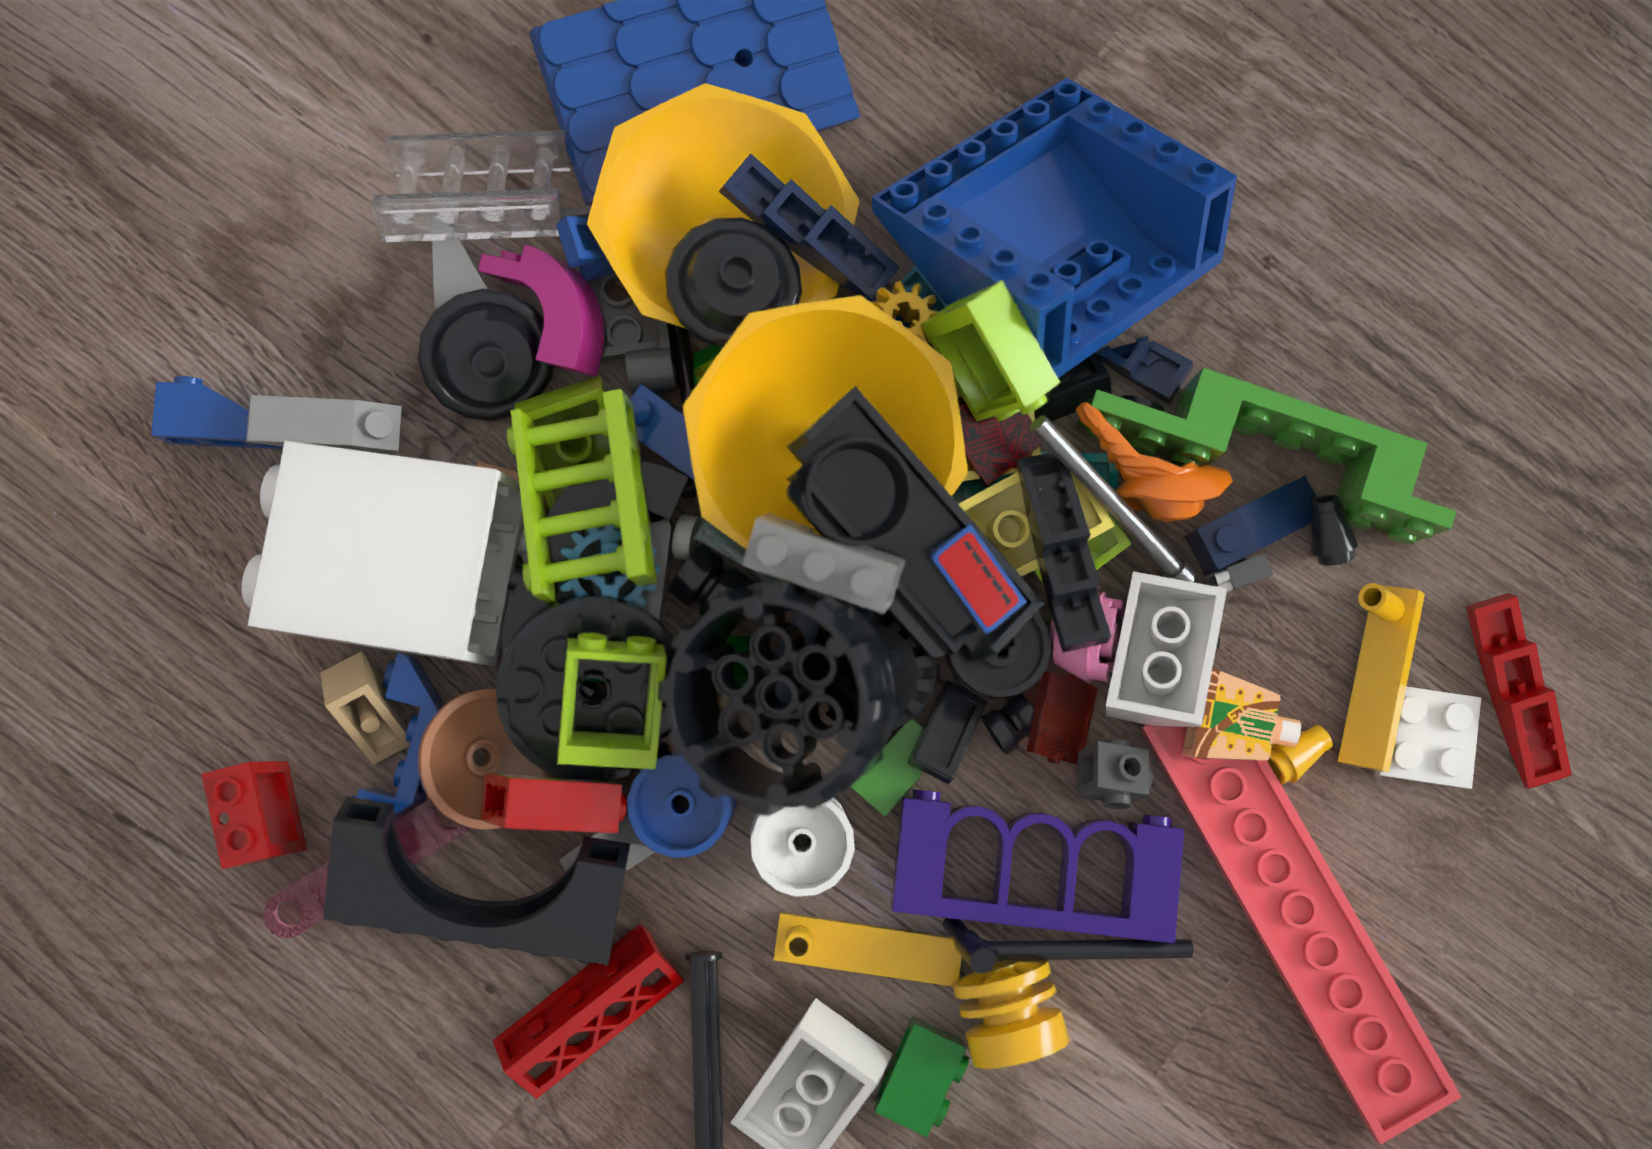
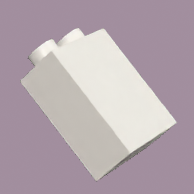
[242,441,523,667]

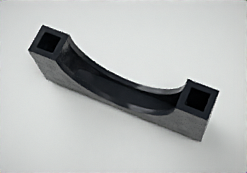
[323,796,630,965]

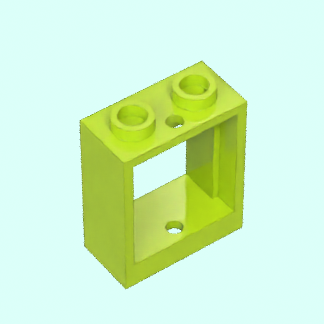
[920,281,1060,422]
[558,633,666,769]

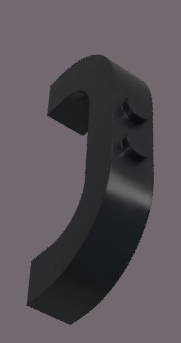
[501,462,689,700]

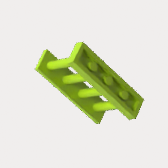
[507,389,657,604]

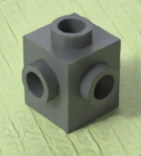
[1077,739,1153,809]

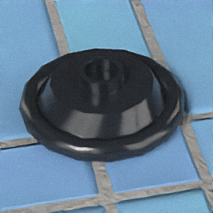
[665,217,802,348]
[418,288,553,421]

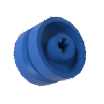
[627,749,738,858]

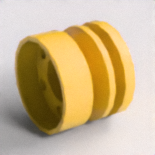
[952,960,1070,1069]

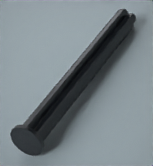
[685,951,723,1149]

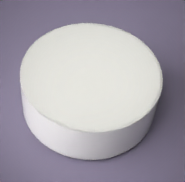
[672,514,702,560]

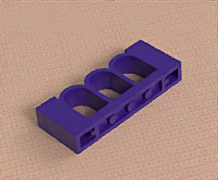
[891,789,1185,943]

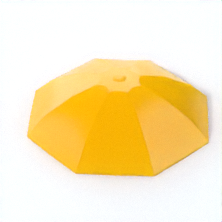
[587,83,860,329]
[683,295,968,550]

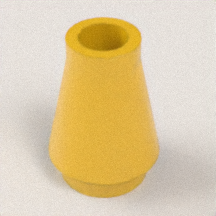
[1267,725,1333,785]

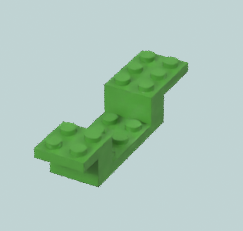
[1077,368,1457,544]

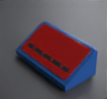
[930,523,1026,634]

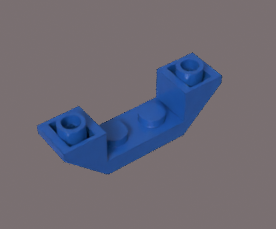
[352,653,445,819]

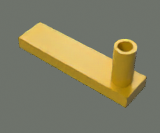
[1338,583,1425,773]
[773,912,962,987]

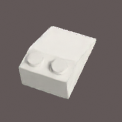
[730,998,893,1149]

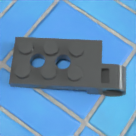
[562,205,677,396]

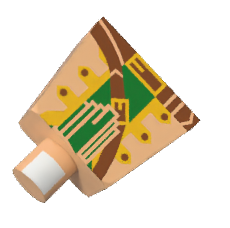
[1182,668,1301,760]

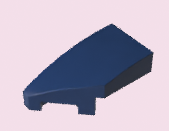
[1097,336,1193,404]

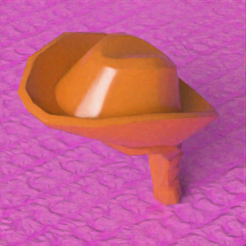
[1076,402,1233,522]

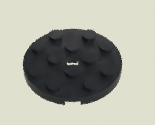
[496,595,678,782]

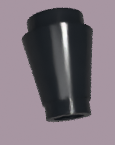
[1311,495,1358,566]

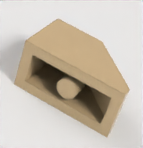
[320,651,411,765]

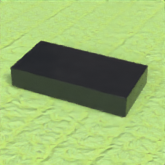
[907,680,988,784]

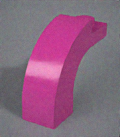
[478,244,604,377]

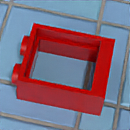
[201,761,307,870]

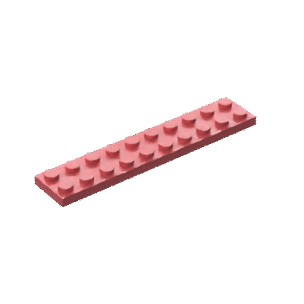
[1139,724,1462,1144]

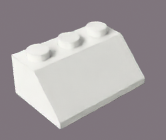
[1106,572,1227,727]

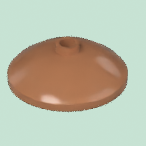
[418,689,554,830]

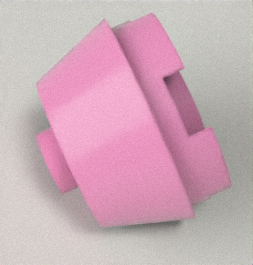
[1049,592,1125,684]

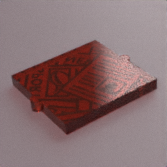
[1026,672,1098,765]

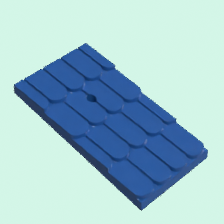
[529,0,860,205]

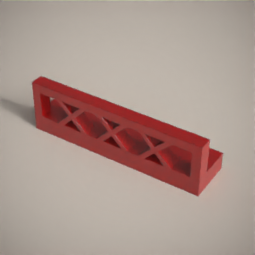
[492,923,685,1099]

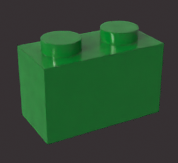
[873,1016,970,1137]

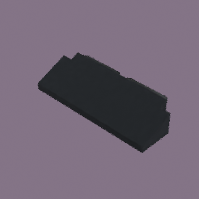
[786,386,1044,660]

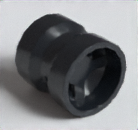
[981,693,1043,755]

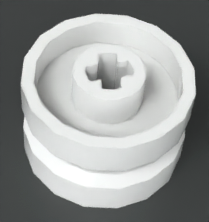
[750,798,855,897]

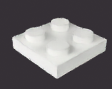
[1374,686,1481,789]

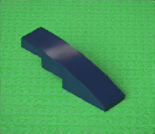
[719,153,900,302]

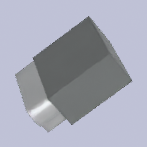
[1204,553,1273,592]

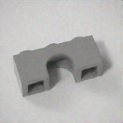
[742,513,906,614]

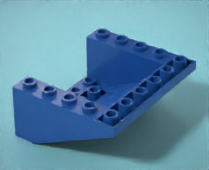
[872,77,1237,378]

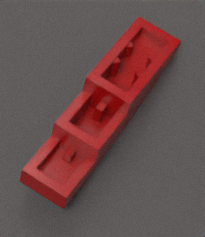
[1466,593,1572,789]

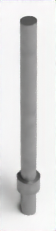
[1030,416,1201,584]

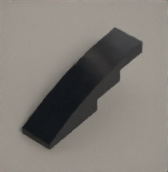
[1017,452,1112,653]

